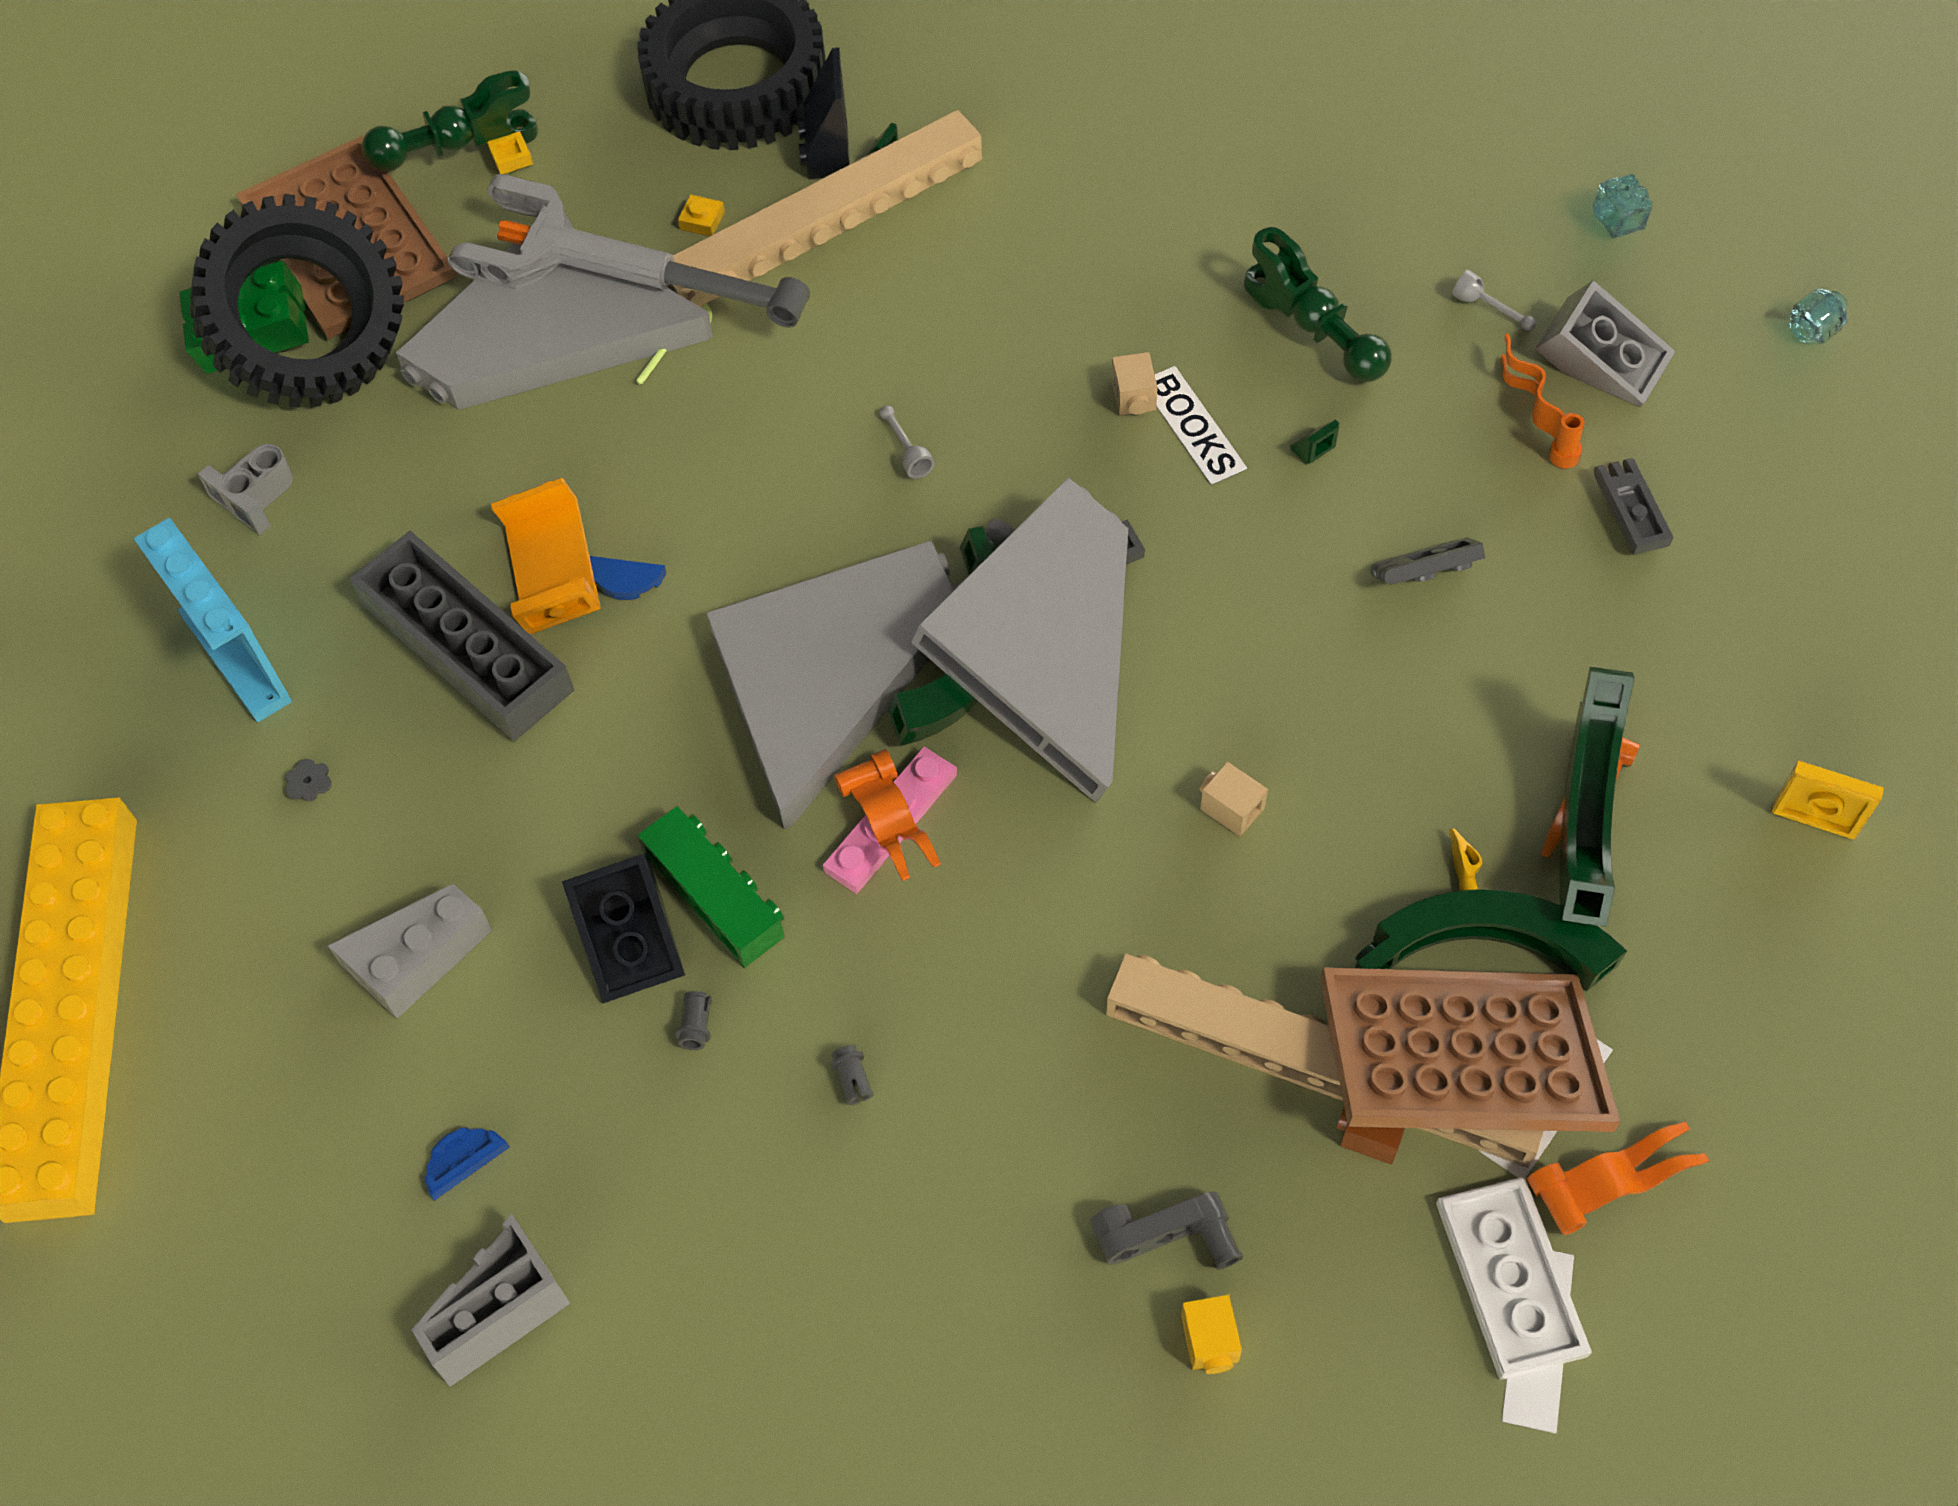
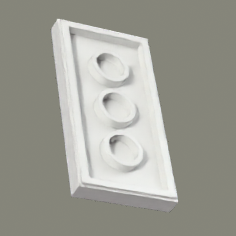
[1436,1176,1592,1380]

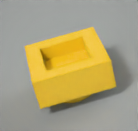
[487,131,533,174]
[678,194,725,236]

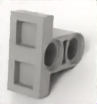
[197,444,294,535]

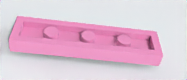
[823,746,957,894]

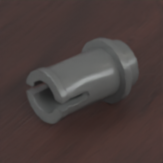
[675,991,712,1050]
[830,1045,874,1105]

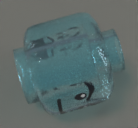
[1789,288,1848,344]

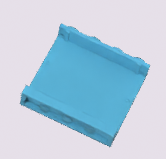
[133,517,292,723]

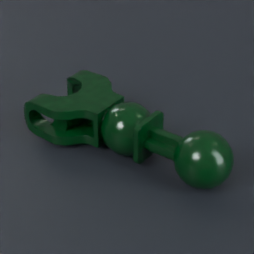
[361,70,538,172]
[1244,227,1392,382]

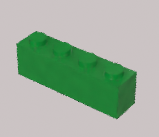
[637,805,785,968]

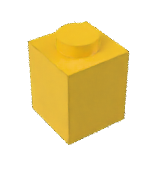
[1181,1295,1242,1374]

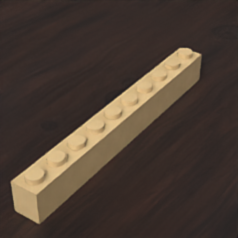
[667,110,982,307]
[1106,954,1544,1168]

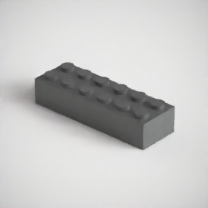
[349,531,575,742]

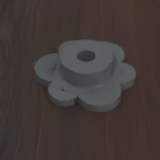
[286,759,332,802]

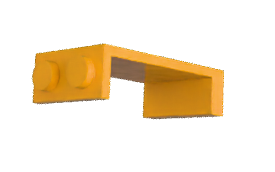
[491,478,601,635]

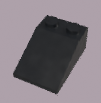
[798,47,850,179]
[562,854,685,1004]

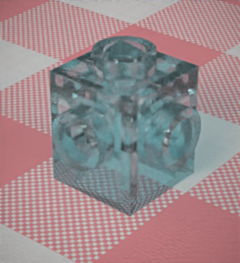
[1593,174,1653,239]

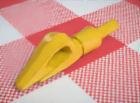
[1449,829,1483,891]

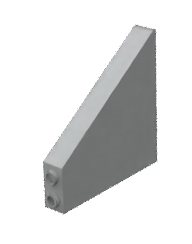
[396,244,713,410]
[911,478,1128,803]
[707,541,958,829]

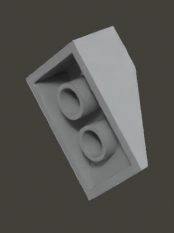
[1535,280,1675,407]

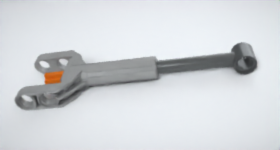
[448,174,810,328]

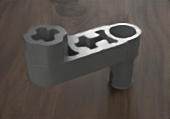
[1089,1192,1243,1270]

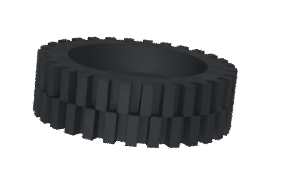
[637,0,826,150]
[190,195,404,408]

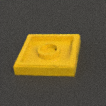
[1771,760,1884,840]

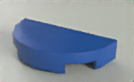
[590,556,667,600]
[425,1127,510,1201]

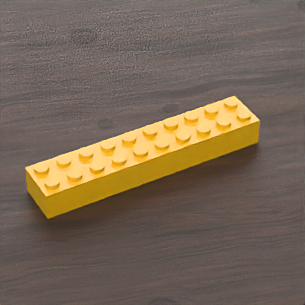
[0,797,137,1223]

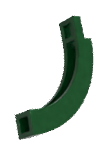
[888,526,995,746]
[1559,667,1635,927]
[1355,889,1627,992]

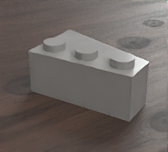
[328,884,493,1018]
[412,1214,571,1387]

